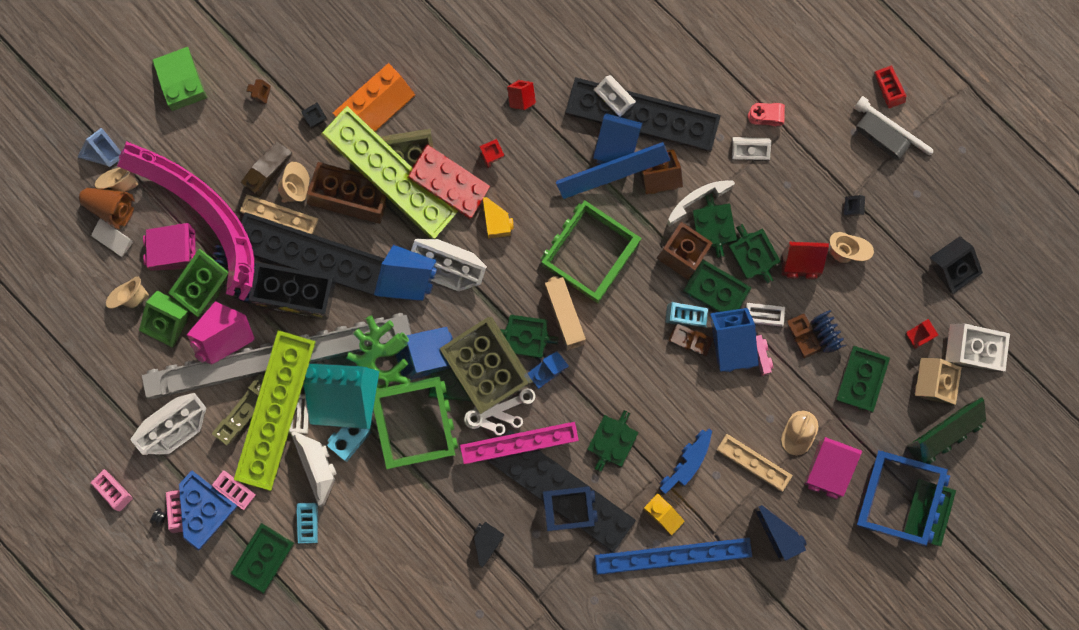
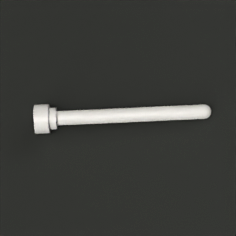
[854,96,933,155]

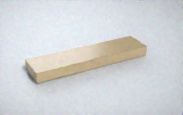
[240,194,318,234]
[716,434,793,492]

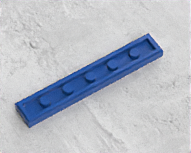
[556,142,670,199]

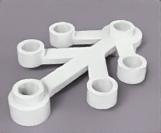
[464,388,535,436]

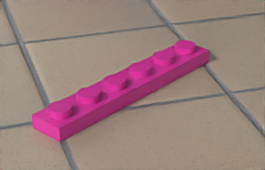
[460,422,579,465]

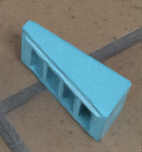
[666,302,708,327]
[297,503,318,543]

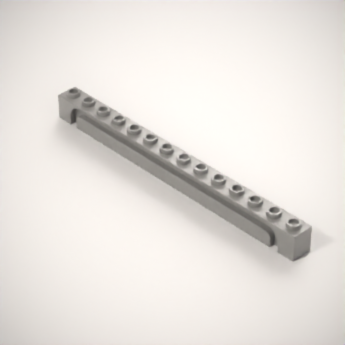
[142,313,412,400]

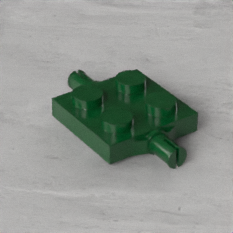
[693,194,737,258]
[729,224,781,284]
[500,315,559,358]
[586,410,639,472]

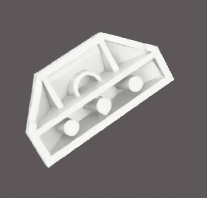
[411,239,487,291]
[130,393,206,455]
[291,432,337,507]

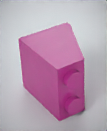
[143,223,196,271]
[187,301,255,365]
[804,437,862,499]

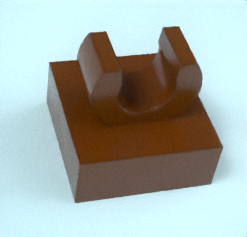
[246,79,271,104]

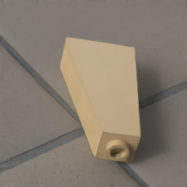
[545,276,586,351]

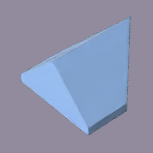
[78,128,121,167]

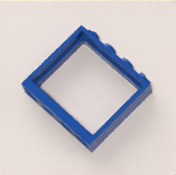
[857,450,950,547]

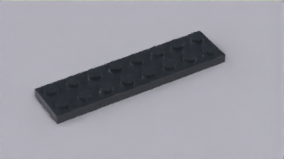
[565,77,721,152]
[241,212,385,297]
[487,430,636,552]

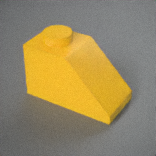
[483,197,514,239]
[643,493,685,536]

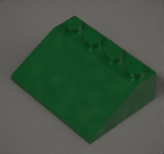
[906,397,987,464]

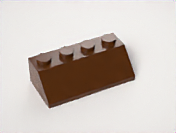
[306,162,388,224]

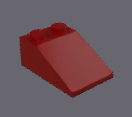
[782,242,829,279]

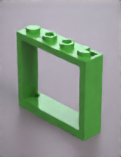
[540,200,642,303]
[374,376,458,469]

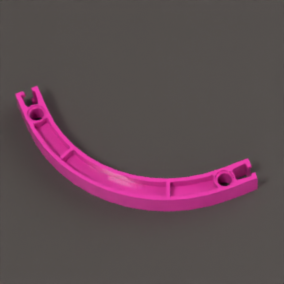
[117,141,254,300]

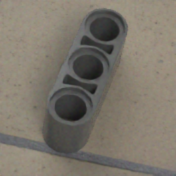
[856,112,911,160]

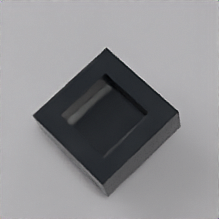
[301,102,328,129]
[844,195,865,217]

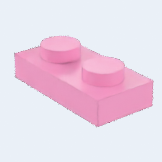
[756,335,773,376]

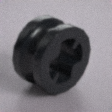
[150,508,167,528]

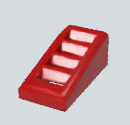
[874,65,907,108]

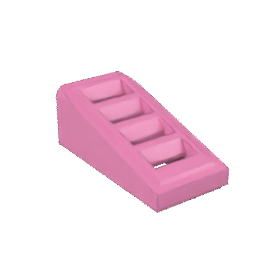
[91,469,133,512]
[212,471,256,510]
[166,490,183,533]

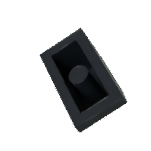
[473,522,505,568]

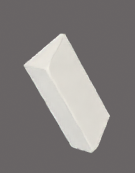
[594,76,636,117]
[732,137,771,160]
[91,219,133,257]

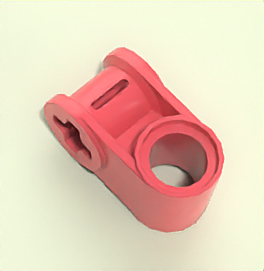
[748,103,785,126]

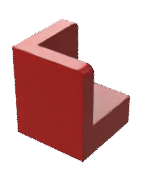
[507,80,536,110]
[479,139,505,168]
[906,319,938,349]

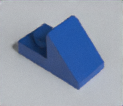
[528,351,569,390]

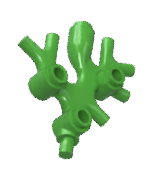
[346,316,411,389]

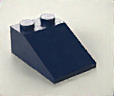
[754,505,807,562]

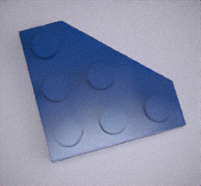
[179,470,237,551]

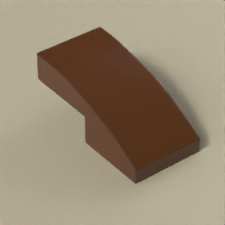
[787,313,822,359]
[668,323,713,356]

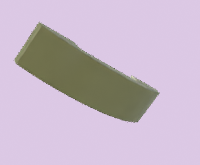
[212,373,264,446]

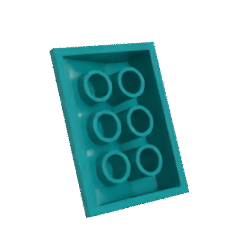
[303,364,379,429]

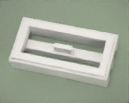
[746,303,785,327]
[289,394,309,434]

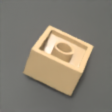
[915,358,962,405]

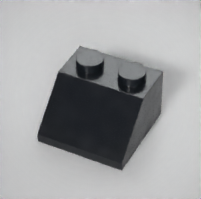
[929,236,983,294]

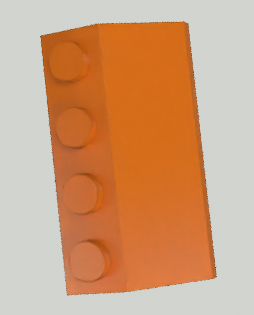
[333,63,415,132]

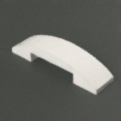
[667,181,735,226]

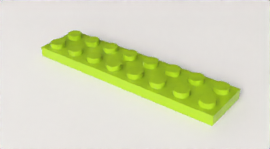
[321,106,458,239]
[234,330,316,491]

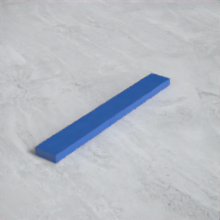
[595,538,752,575]

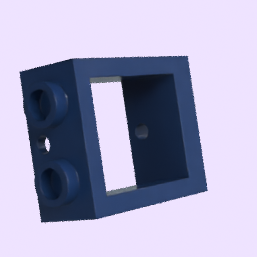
[543,486,598,532]

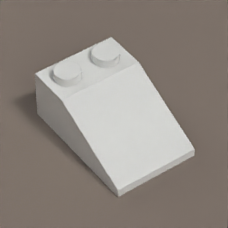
[945,324,1010,372]

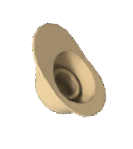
[278,162,310,203]
[95,167,138,192]
[829,232,874,263]
[106,277,149,309]
[781,411,819,456]

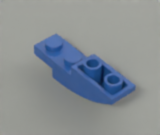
[659,428,712,495]

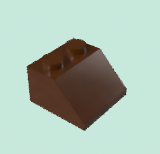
[640,149,683,194]
[656,222,712,280]

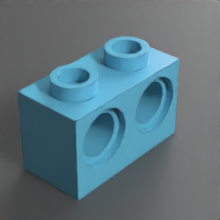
[327,427,372,462]

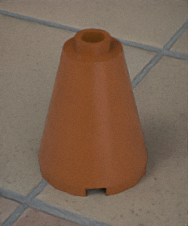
[79,188,135,229]

